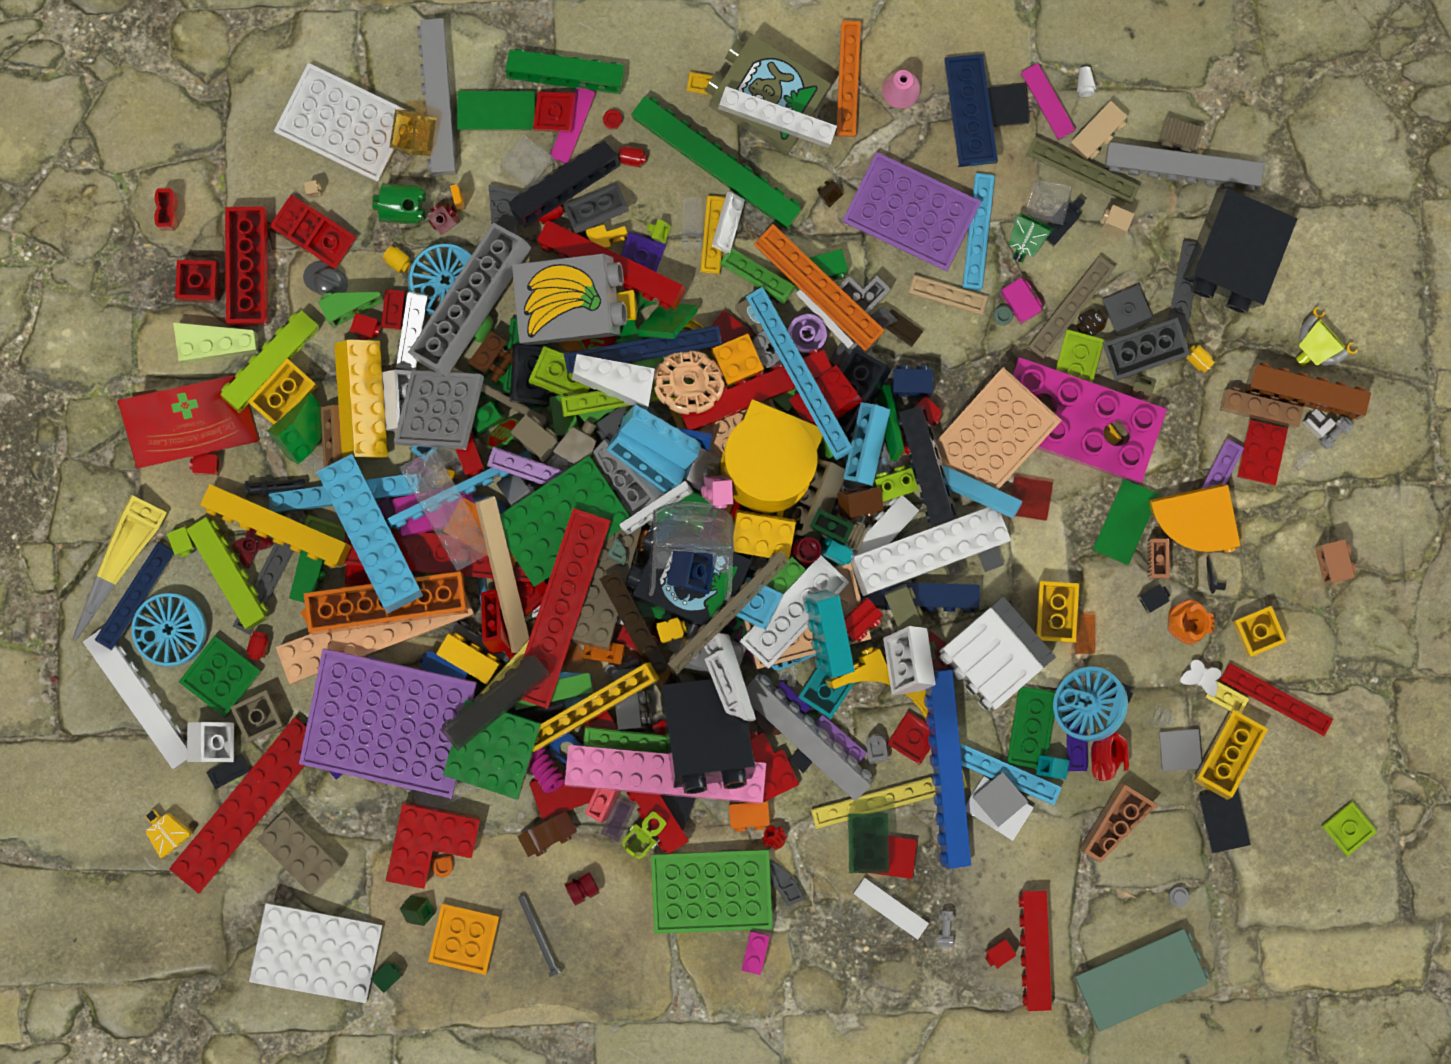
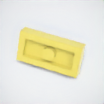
[1204,681,1249,713]

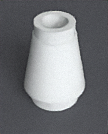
[1077,67,1096,97]

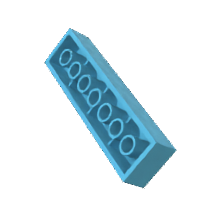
[317,454,423,614]

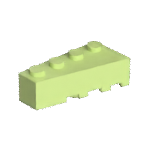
[173,323,259,364]

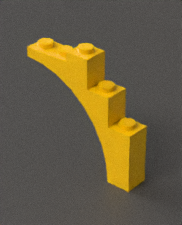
[826,646,928,719]

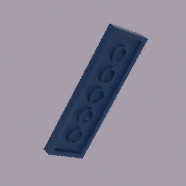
[944,54,998,167]

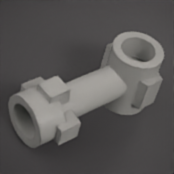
[1319,416,1354,449]
[604,655,641,678]
[937,910,954,948]

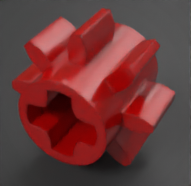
[761,825,787,850]

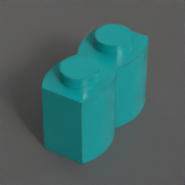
[820,538,853,566]

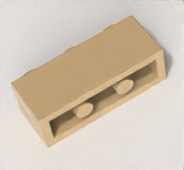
[1069,101,1128,161]

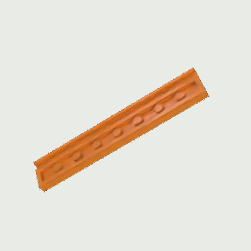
[753,224,885,352]

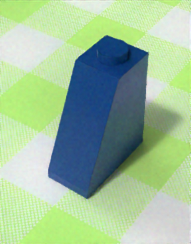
[419,650,470,680]

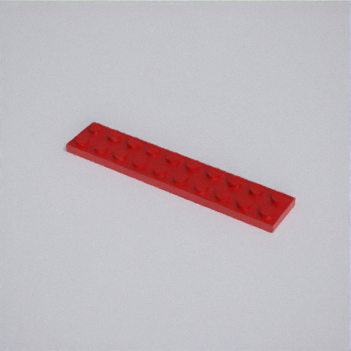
[511,508,611,709]
[344,529,530,582]
[169,717,307,894]

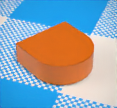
[431,856,453,877]

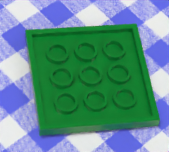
[443,699,542,800]

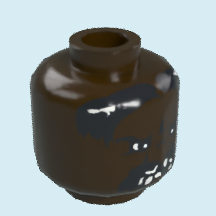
[1076,308,1107,336]

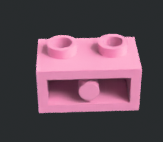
[701,475,733,508]

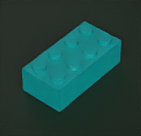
[803,590,855,678]

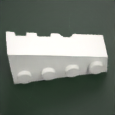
[572,354,655,410]

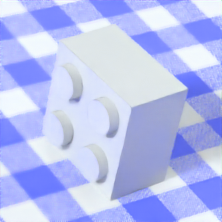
[187,722,234,762]

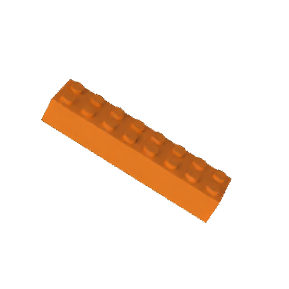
[304,571,468,635]

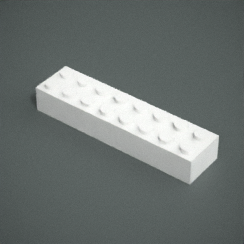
[850,507,1011,596]

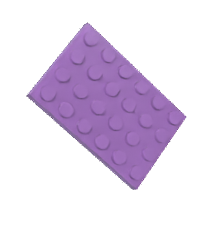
[842,152,981,272]

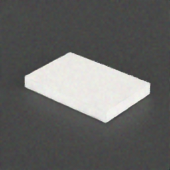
[965,776,1033,841]

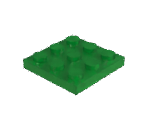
[179,635,262,718]

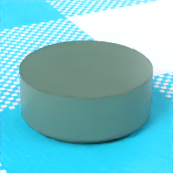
[993,306,1013,326]

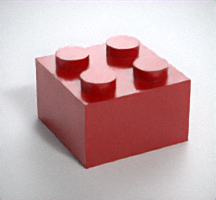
[175,260,220,303]

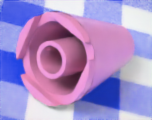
[882,70,921,108]

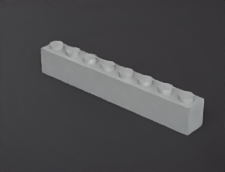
[417,18,457,176]
[1104,142,1264,192]
[746,673,874,801]

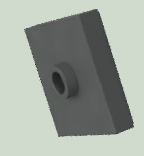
[1102,285,1154,336]

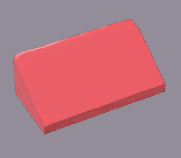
[585,789,620,823]

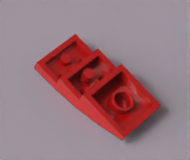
[269,195,356,269]

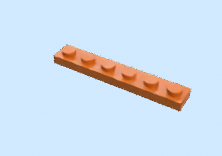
[836,21,861,137]

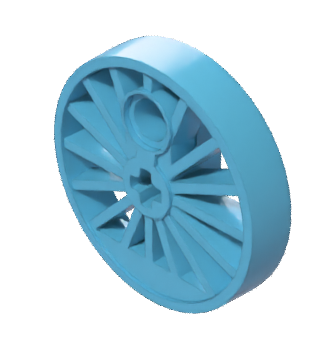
[407,244,472,315]
[131,593,207,667]
[1053,667,1128,742]

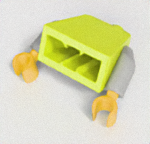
[1296,307,1357,367]

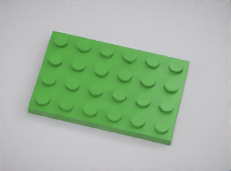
[651,849,773,934]

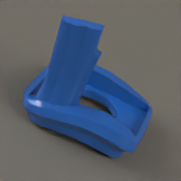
[548,733,583,766]

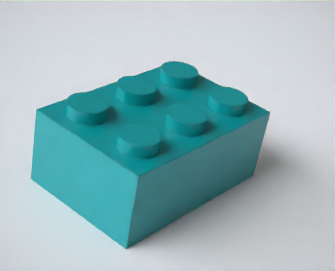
[798,669,854,719]

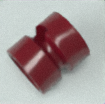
[790,537,822,564]
[564,871,600,906]

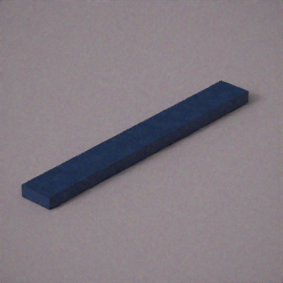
[564,325,722,374]

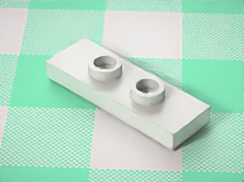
[712,192,745,253]

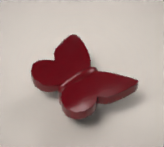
[232,528,274,569]

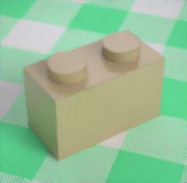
[1100,205,1134,238]

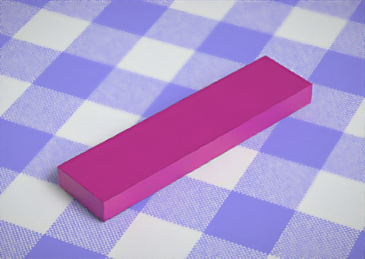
[1020,63,1075,140]
[550,88,596,164]

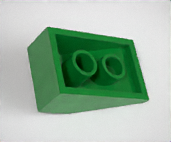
[268,393,322,464]

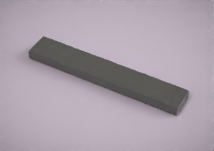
[233,543,294,635]

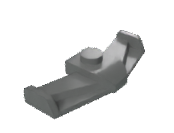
[829,307,898,370]

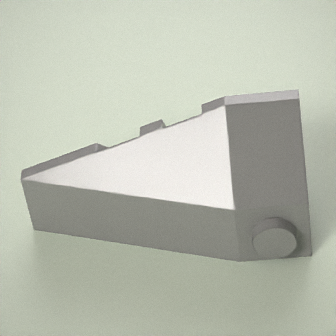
[593,439,665,517]

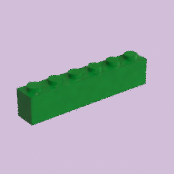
[506,49,624,95]

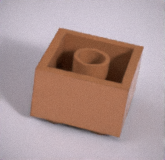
[1315,539,1356,585]

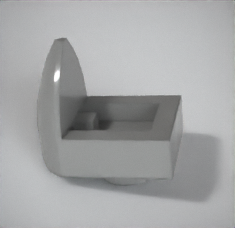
[866,734,889,764]

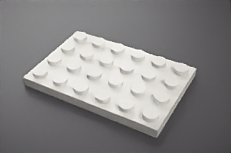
[274,63,413,183]
[249,903,382,1003]

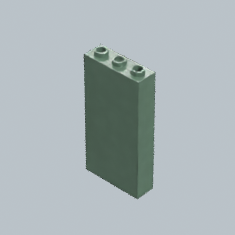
[1073,928,1209,1032]

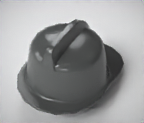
[303,261,348,296]

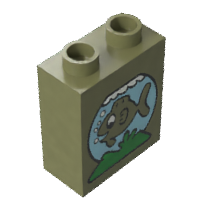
[705,34,831,155]

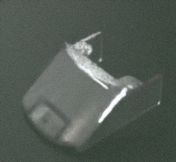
[649,501,734,601]

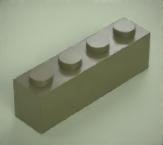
[884,584,938,660]

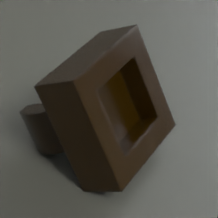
[817,181,843,208]

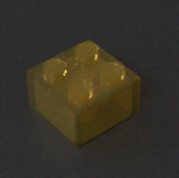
[389,109,436,156]

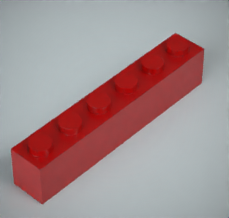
[1018,890,1052,1011]

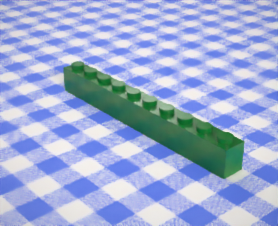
[631,96,801,231]

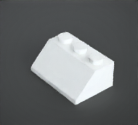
[382,370,412,431]
[883,626,936,695]

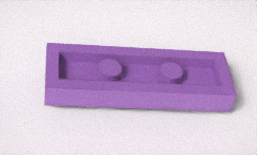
[1200,439,1244,489]
[815,715,867,763]

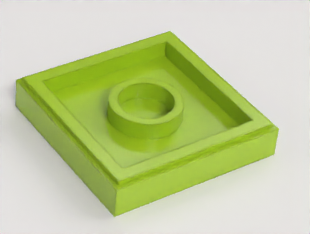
[1321,801,1377,857]

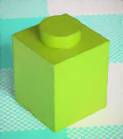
[167,526,196,558]

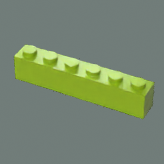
[221,310,319,414]
[186,517,269,630]

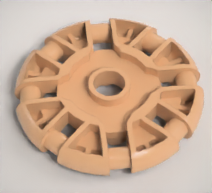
[653,350,724,414]

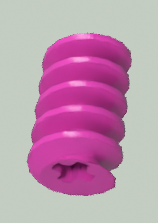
[528,748,565,793]

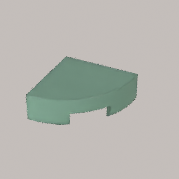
[607,539,627,566]

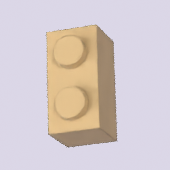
[304,180,323,199]

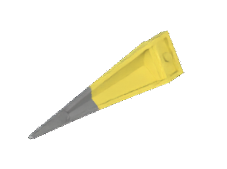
[73,495,167,641]

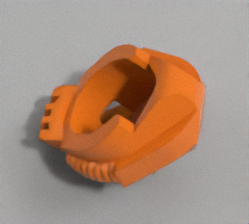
[1168,599,1215,644]

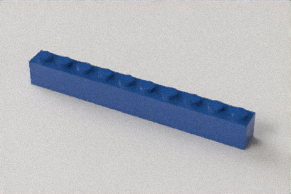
[924,669,971,869]

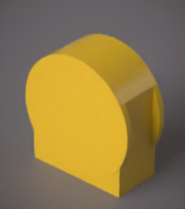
[720,399,823,513]

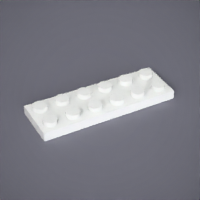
[739,555,849,669]

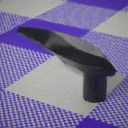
[1206,556,1226,594]

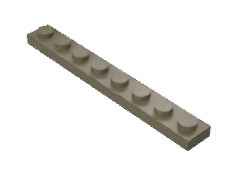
[668,551,789,674]

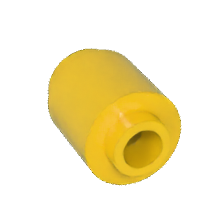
[382,246,412,274]
[1186,345,1215,373]

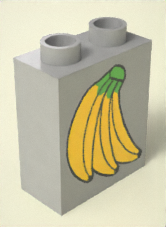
[512,254,627,345]

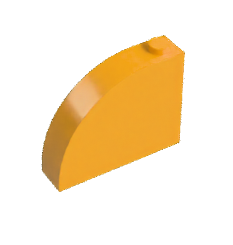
[1148,483,1240,552]

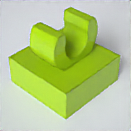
[646,219,671,244]

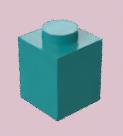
[1036,755,1069,780]

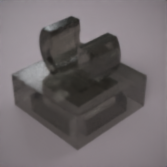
[944,560,968,582]

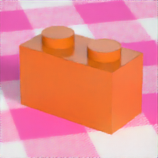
[729,801,770,832]

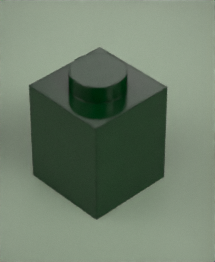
[370,961,403,993]

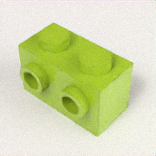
[873,465,919,502]

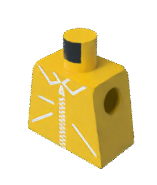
[145,809,193,859]

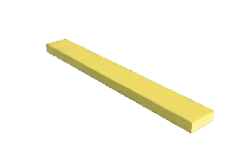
[811,768,968,829]

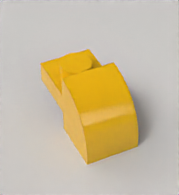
[586,224,628,250]

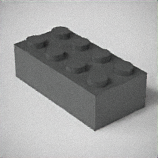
[1102,318,1191,381]

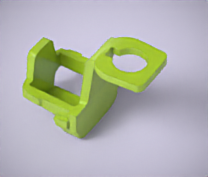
[622,811,666,859]

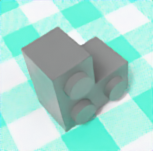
[839,276,891,314]
[496,474,535,506]

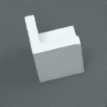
[1302,409,1336,439]

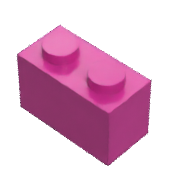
[1000,278,1042,325]
[741,930,770,975]

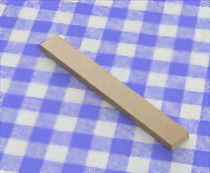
[475,496,529,653]

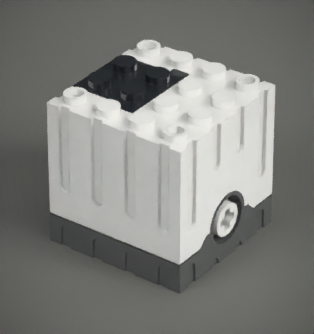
[938,596,1056,711]

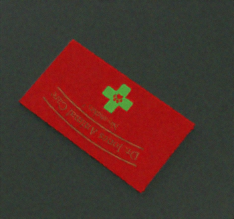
[117,375,259,469]

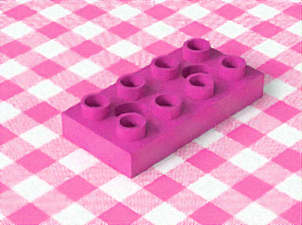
[1012,357,1167,485]

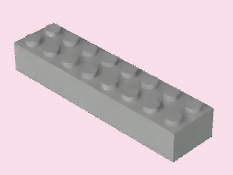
[408,223,531,377]

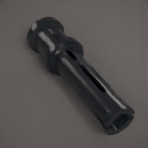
[245,478,305,498]

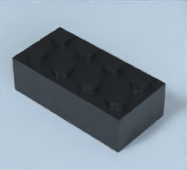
[837,347,891,438]

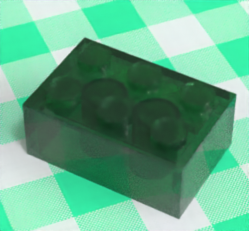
[847,813,889,874]

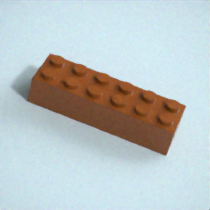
[1245,363,1371,420]

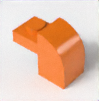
[582,643,624,664]

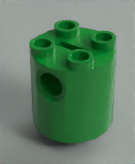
[372,183,426,225]

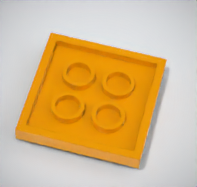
[428,903,500,975]

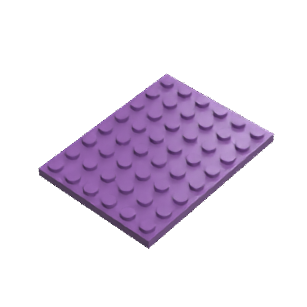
[299,648,477,798]

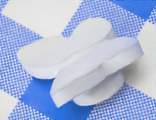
[1180,660,1221,697]

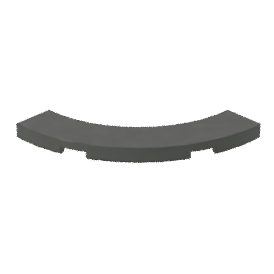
[719,849,805,907]

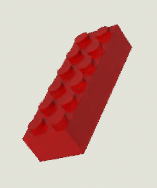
[225,206,268,326]

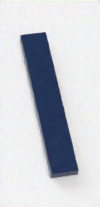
[95,541,174,651]

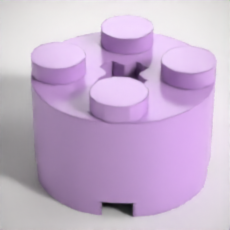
[788,314,827,356]

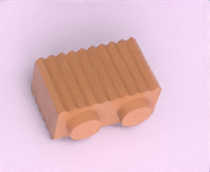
[1147,539,1170,579]

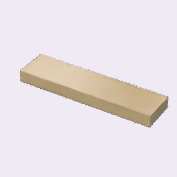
[908,275,988,316]

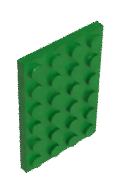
[500,455,630,587]

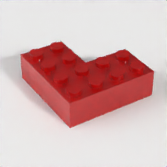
[386,801,480,889]

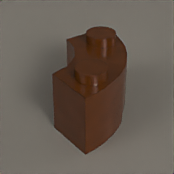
[517,811,577,857]

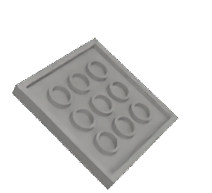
[394,370,484,450]

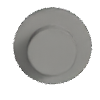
[1169,887,1189,907]

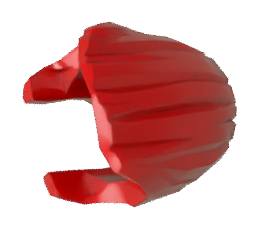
[1091,731,1129,781]

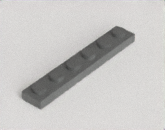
[1168,240,1196,340]

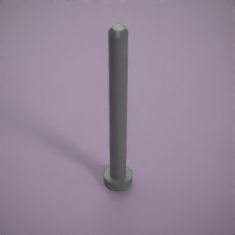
[518,894,562,977]

